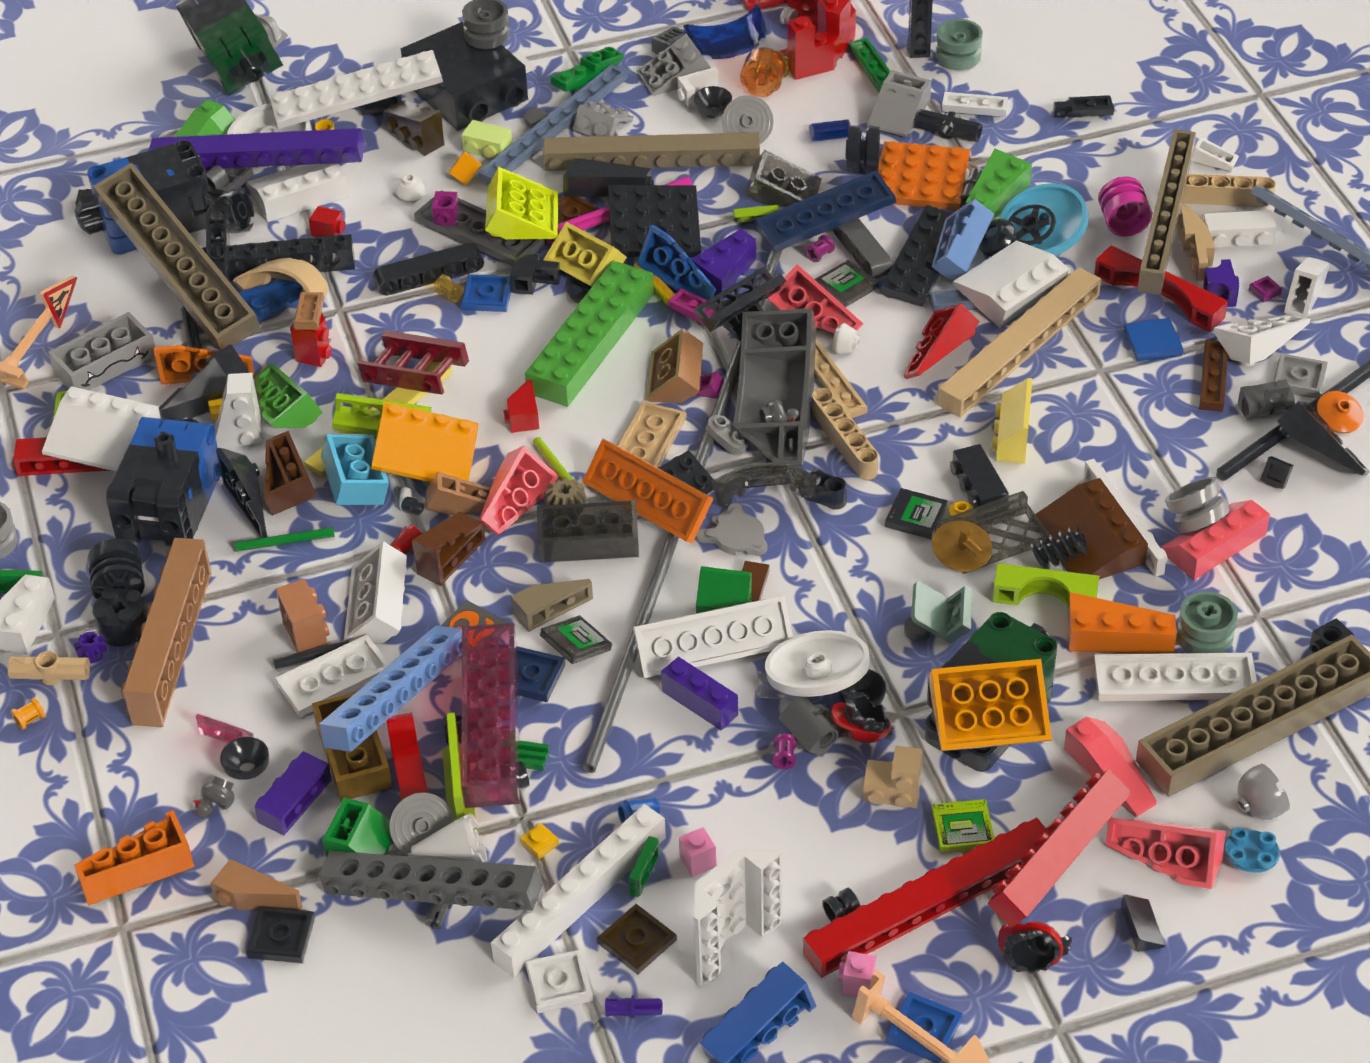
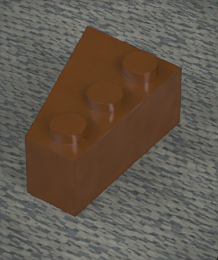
[263,431,317,516]
[412,512,486,586]

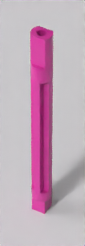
[545,176,693,244]

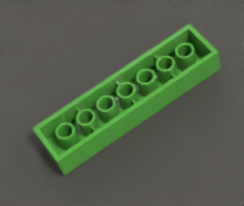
[525,261,654,407]

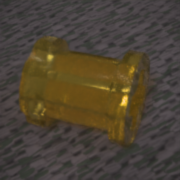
[434,275,464,303]

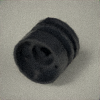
[87,538,145,599]

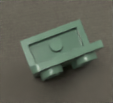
[911,581,973,644]

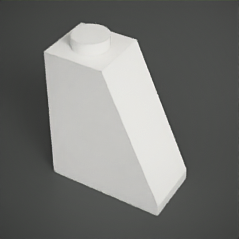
[1284,257,1330,318]

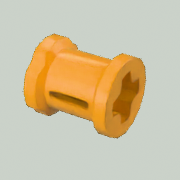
[10,698,46,731]

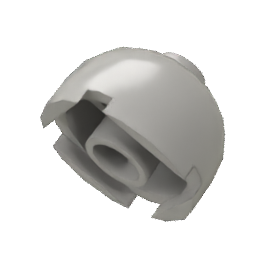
[1237,764,1290,820]

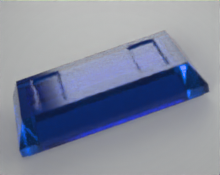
[808,119,851,141]

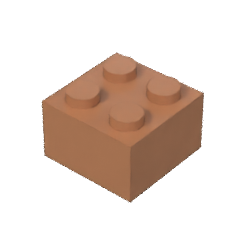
[276,578,330,653]

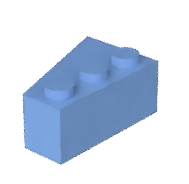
[932,199,994,282]

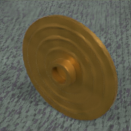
[932,520,992,572]

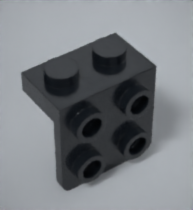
[657,450,717,494]

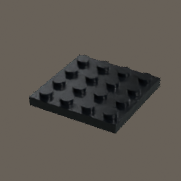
[608,185,701,257]

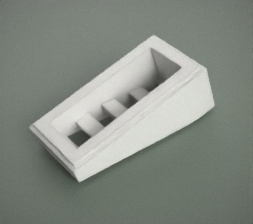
[1192,137,1239,171]

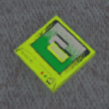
[932,799,994,853]

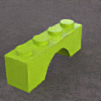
[993,563,1100,608]

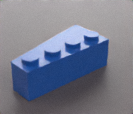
[699,961,817,1063]

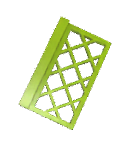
[442,712,477,830]

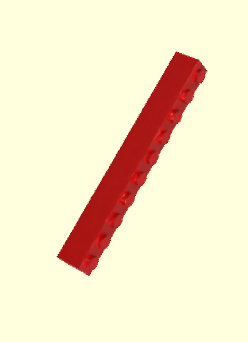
[803,817,1049,978]

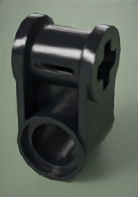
[798,469,847,510]

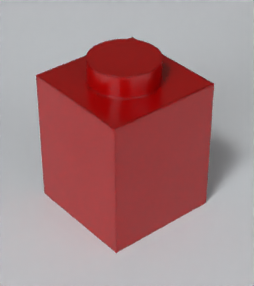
[309,206,346,237]

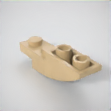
[1176,205,1215,281]

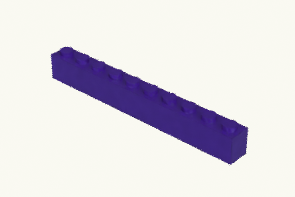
[148,128,365,169]

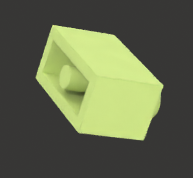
[461,120,512,159]

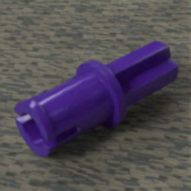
[605,995,663,1018]

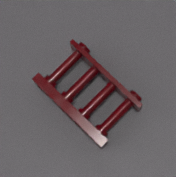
[357,330,469,395]

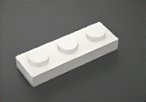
[942,92,1008,117]

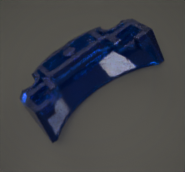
[683,4,767,59]

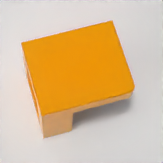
[449,151,482,185]

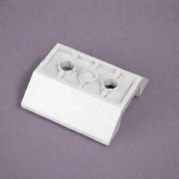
[694,850,782,987]

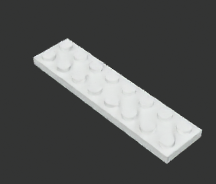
[269,50,443,129]

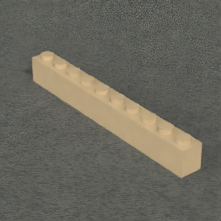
[937,267,1101,418]

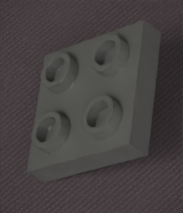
[205,165,254,196]

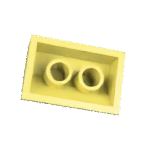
[543,222,627,287]
[992,378,1032,463]

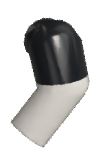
[399,487,424,515]

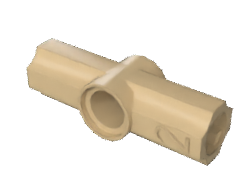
[8,651,90,685]

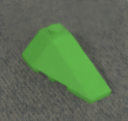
[254,363,323,428]

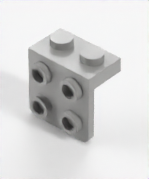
[573,101,634,137]

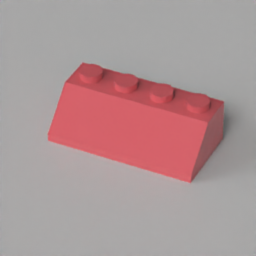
[1160,500,1270,580]

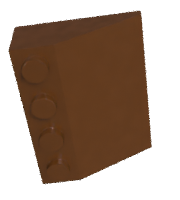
[1032,478,1148,580]

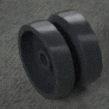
[845,125,880,174]

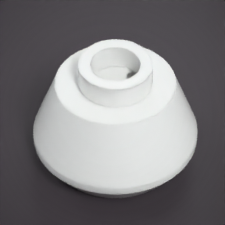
[396,174,426,202]
[833,323,860,355]

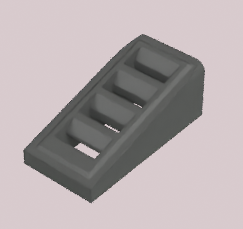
[651,27,691,54]

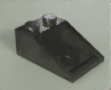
[744,149,822,207]

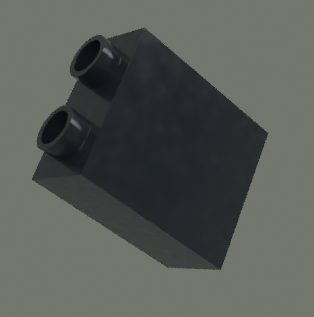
[400,22,528,131]

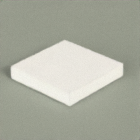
[525,949,593,1014]

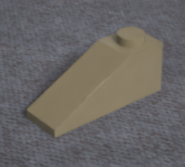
[511,579,593,632]

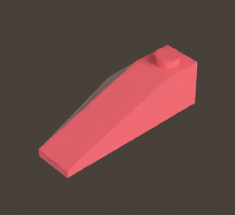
[479,446,559,535]
[1106,817,1225,889]

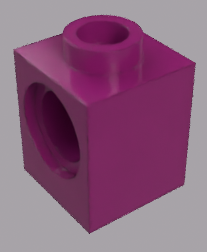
[432,191,459,226]

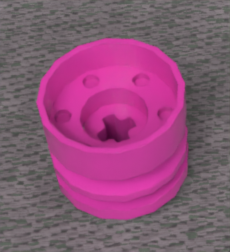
[1098,176,1153,237]

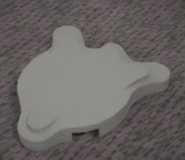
[696,503,767,556]

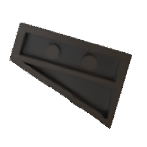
[383,100,445,156]

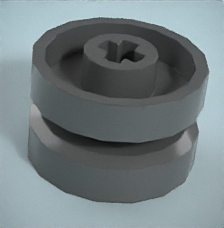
[462,0,510,49]

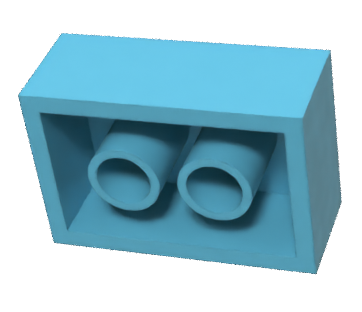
[321,434,389,505]

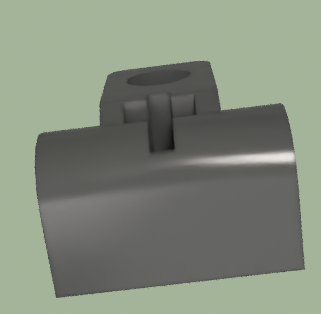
[1237,379,1295,419]
[778,696,845,757]

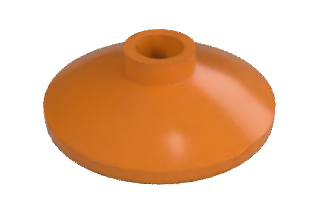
[1316,391,1363,433]

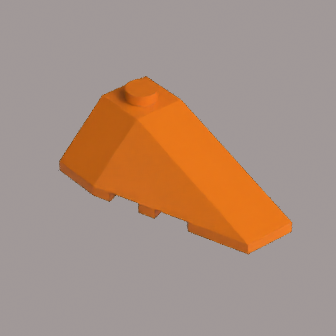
[154,345,255,385]

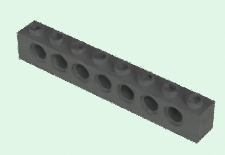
[319,851,543,911]

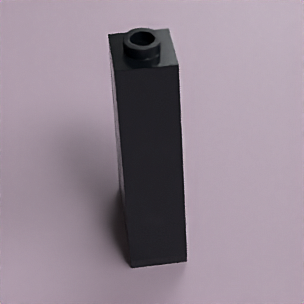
[563,158,654,197]

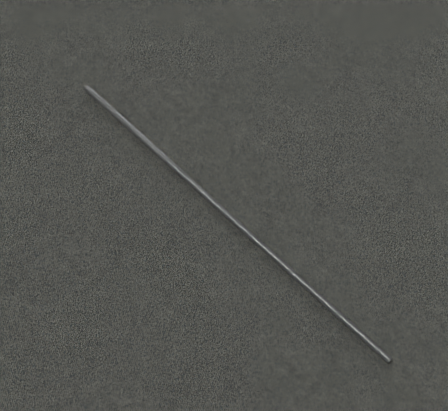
[583,248,783,773]

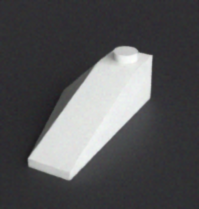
[1214,314,1310,366]

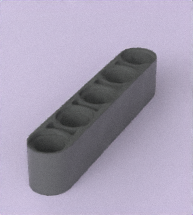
[831,218,892,278]

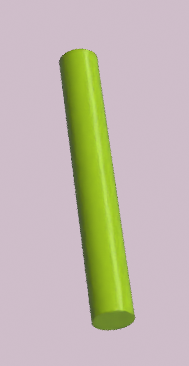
[533,437,573,481]

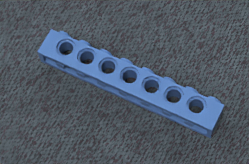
[319,625,466,752]

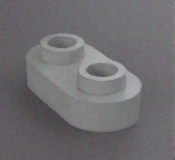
[706,415,749,455]

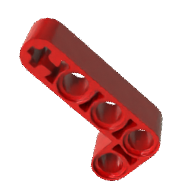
[386,712,428,800]

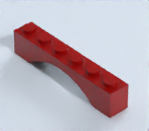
[1094,245,1228,332]

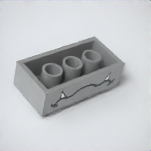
[48,312,155,390]

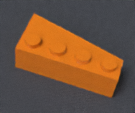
[1068,592,1177,654]
[74,810,195,906]

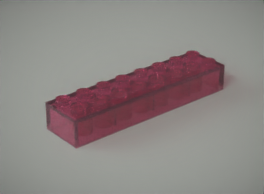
[461,623,520,808]

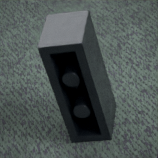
[950,444,1009,517]

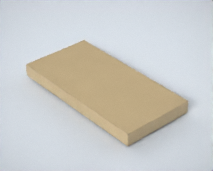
[617,401,687,467]

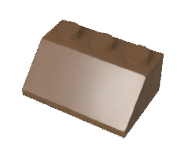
[646,328,703,403]

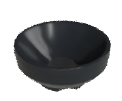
[694,86,732,118]
[979,218,1017,257]
[839,669,886,706]
[220,737,269,780]

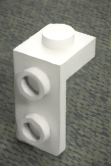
[677,67,718,108]

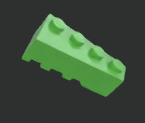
[966,149,1032,220]

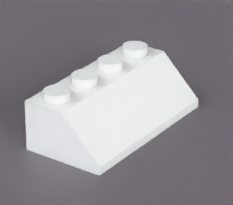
[344,542,407,643]

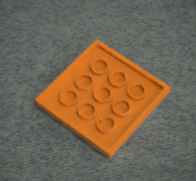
[878,141,970,210]

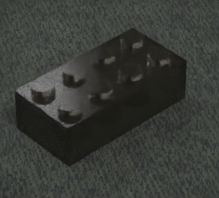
[537,501,639,563]

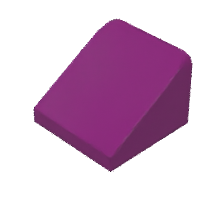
[696,371,724,399]

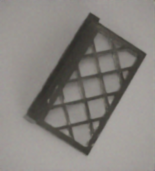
[934,491,1050,574]

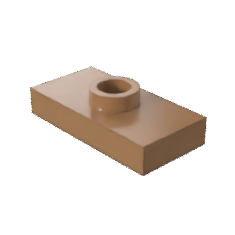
[294,292,325,330]

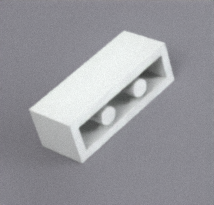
[1203,210,1276,248]

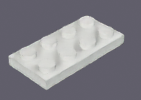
[275,634,389,718]

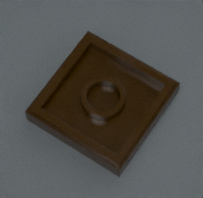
[597,904,677,975]

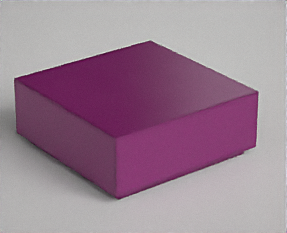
[1249,276,1282,303]

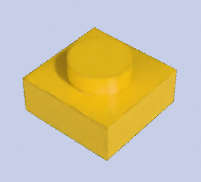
[520,822,559,860]

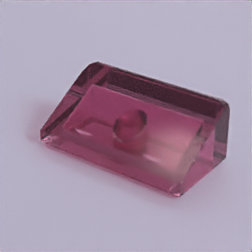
[195,714,254,743]

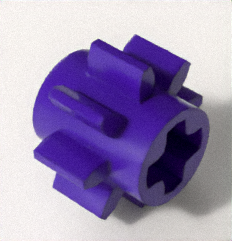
[74,631,108,663]

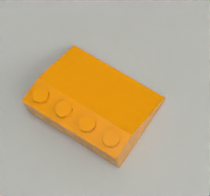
[371,402,479,482]
[929,659,1052,751]

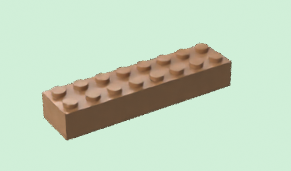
[121,538,212,727]

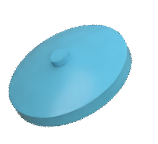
[1000,183,1089,256]

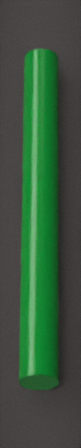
[235,527,335,552]

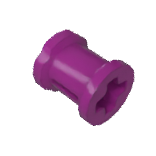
[805,234,835,262]
[772,733,797,769]

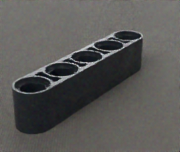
[373,243,484,296]

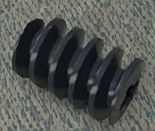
[1031,524,1088,569]

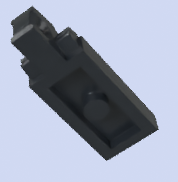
[1053,95,1114,118]

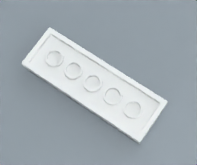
[633,595,793,678]
[1094,653,1257,701]

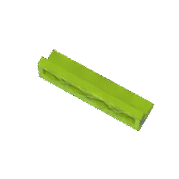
[332,393,432,436]

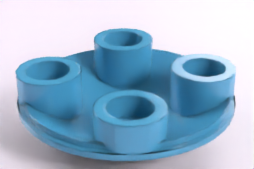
[1224,827,1280,873]

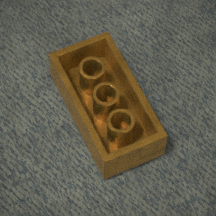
[312,691,393,802]

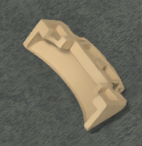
[233,258,329,300]

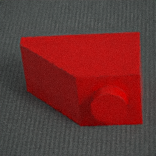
[503,380,540,433]

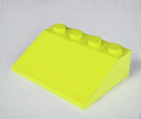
[485,167,558,239]

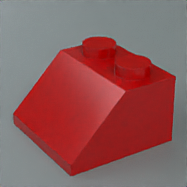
[290,313,332,367]

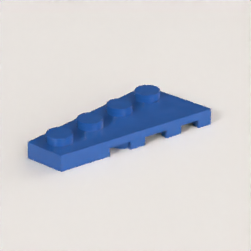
[238,270,320,322]

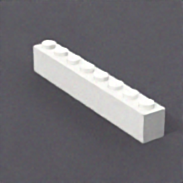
[491,804,666,977]

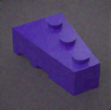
[691,229,756,301]

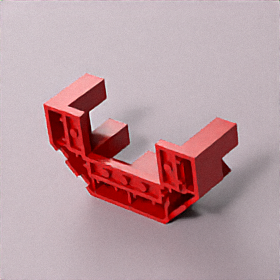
[741,0,856,80]

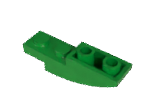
[550,47,624,92]

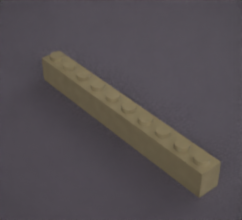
[1138,129,1196,295]
[543,132,760,171]

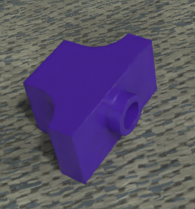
[1203,259,1239,307]

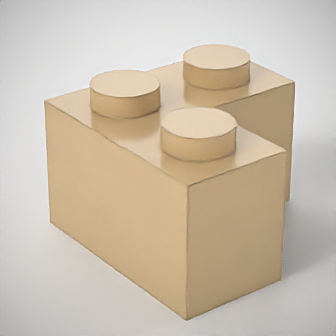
[863,746,923,808]

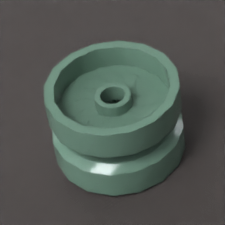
[936,19,983,70]
[1177,591,1238,653]

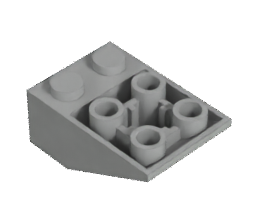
[637,34,711,96]
[867,70,931,137]

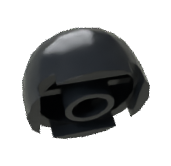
[215,188,254,233]

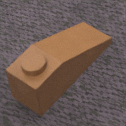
[426,472,491,515]
[211,859,302,910]

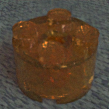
[740,47,786,97]

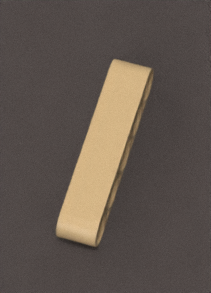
[1182,174,1276,207]
[812,388,878,480]

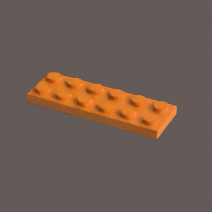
[582,438,714,543]

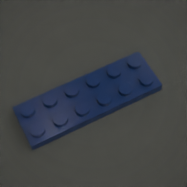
[756,170,896,252]

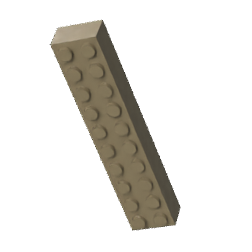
[93,163,260,350]
[1136,635,1370,797]

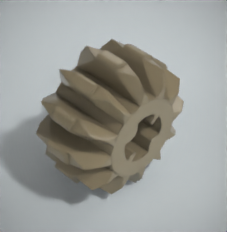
[544,477,586,518]

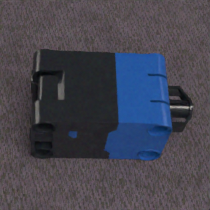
[74,140,212,255]
[106,417,221,547]

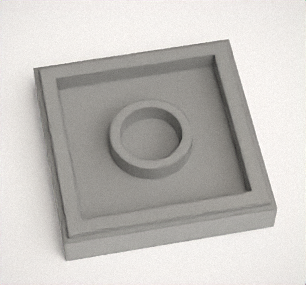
[1273,353,1328,399]

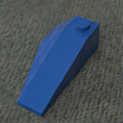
[636,225,716,300]

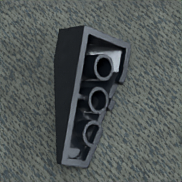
[159,344,250,421]
[1277,401,1370,475]
[216,447,268,538]

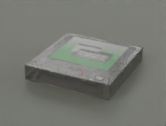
[815,260,879,307]
[540,615,613,664]

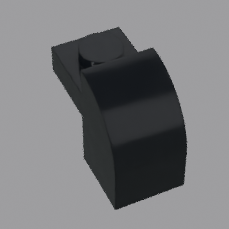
[509,254,561,295]

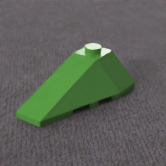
[175,99,235,137]

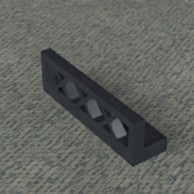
[908,0,933,58]
[694,267,786,333]

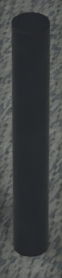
[273,639,349,669]

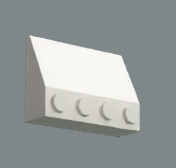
[246,163,350,222]
[953,241,1069,328]
[42,386,160,472]

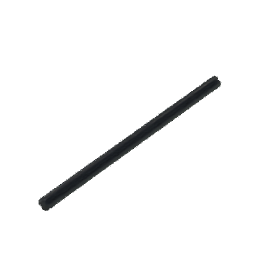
[1216,360,1370,481]

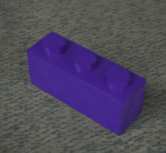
[661,656,738,731]
[254,751,332,836]

